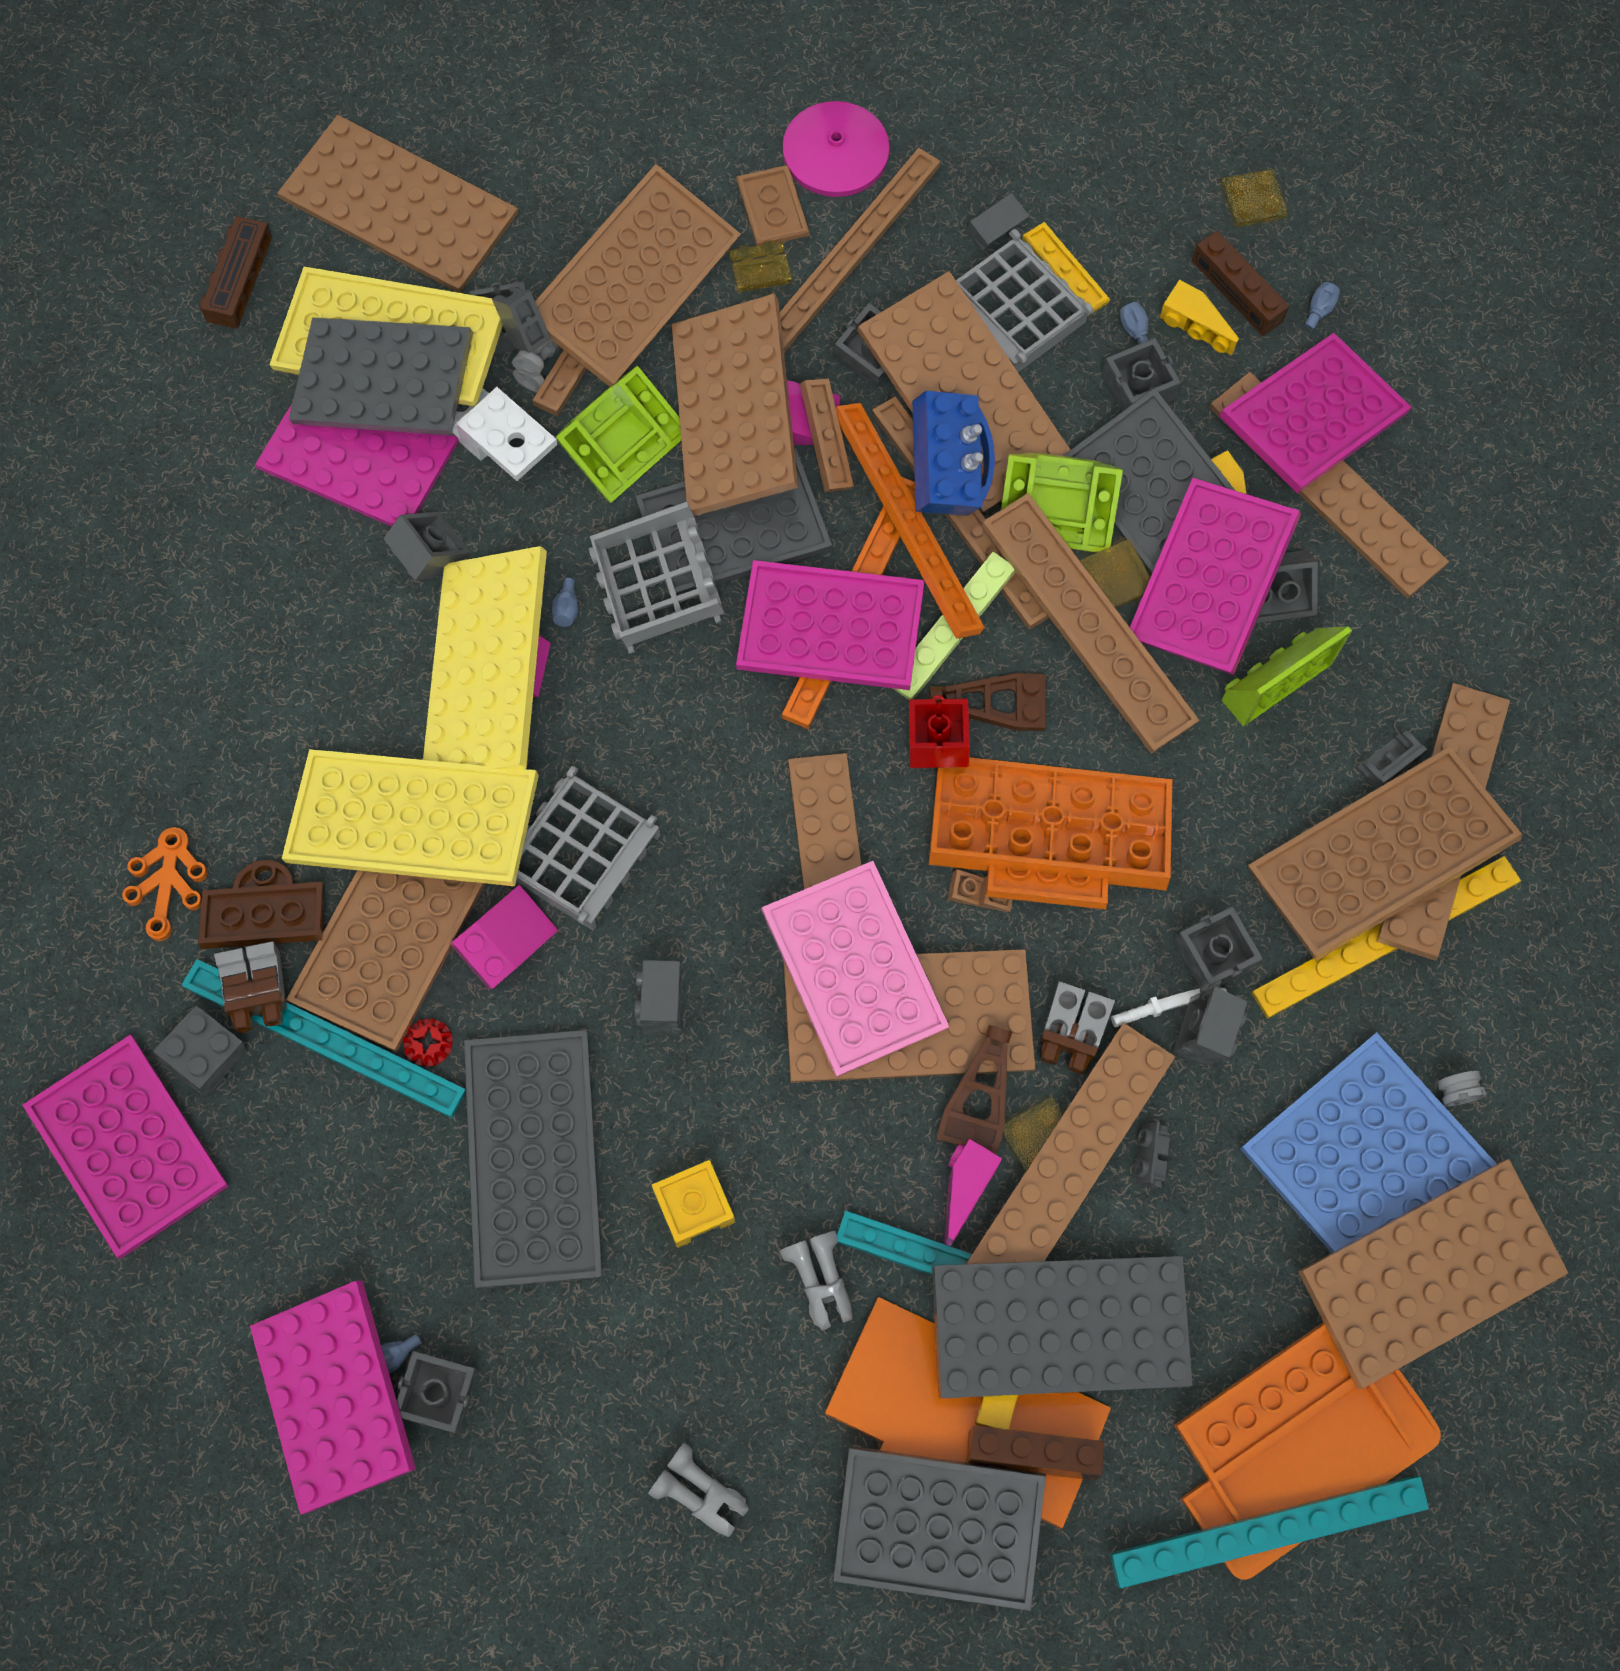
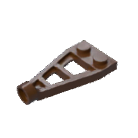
[929,673,1046,731]
[936,1025,1012,1154]

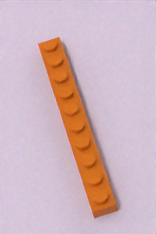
[836,403,984,639]
[782,477,915,730]

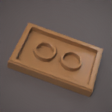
[736,165,809,248]

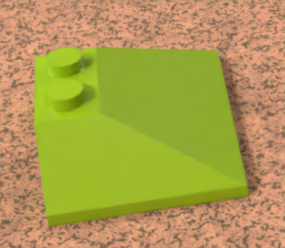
[555,366,681,503]
[1001,453,1123,554]

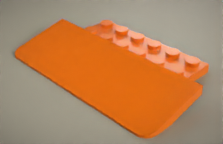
[1174,1322,1441,1580]

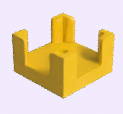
[652,1160,735,1248]

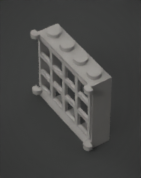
[956,229,1093,372]
[589,502,724,654]
[516,766,660,931]

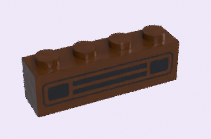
[200,216,272,329]
[1192,230,1289,336]
[966,1425,1104,1481]

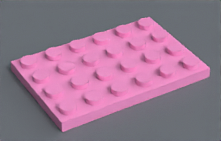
[761,861,949,1077]

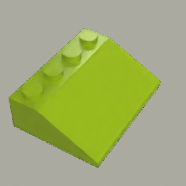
[1222,626,1352,727]

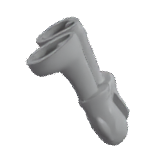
[512,339,559,393]
[780,1231,853,1331]
[648,1442,749,1537]

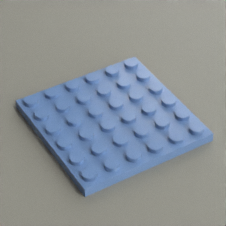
[1240,1032,1497,1253]

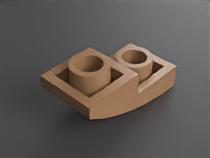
[947,869,1013,912]

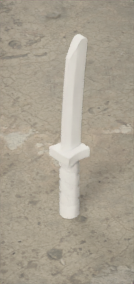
[1111,987,1227,1028]

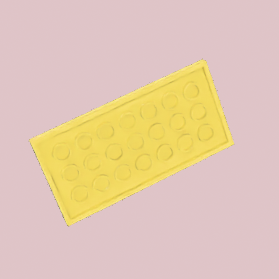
[269,267,503,407]
[423,546,547,769]
[282,749,539,886]

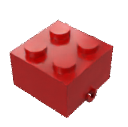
[909,695,970,768]

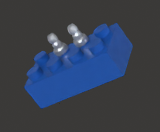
[912,391,995,516]

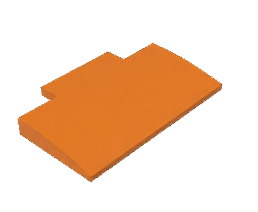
[929,757,1172,910]
[825,1297,1111,1529]

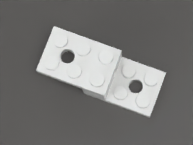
[452,387,558,481]

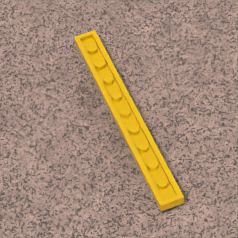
[1251,856,1521,1019]

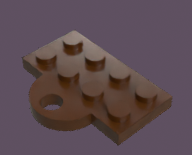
[198,860,325,949]

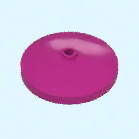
[783,101,889,197]

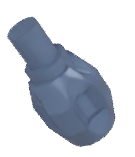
[1304,282,1340,330]
[1120,302,1149,344]
[552,578,578,627]
[381,1334,422,1374]

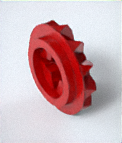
[403,1017,453,1067]

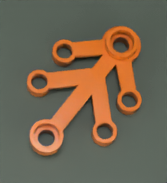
[122,827,208,941]

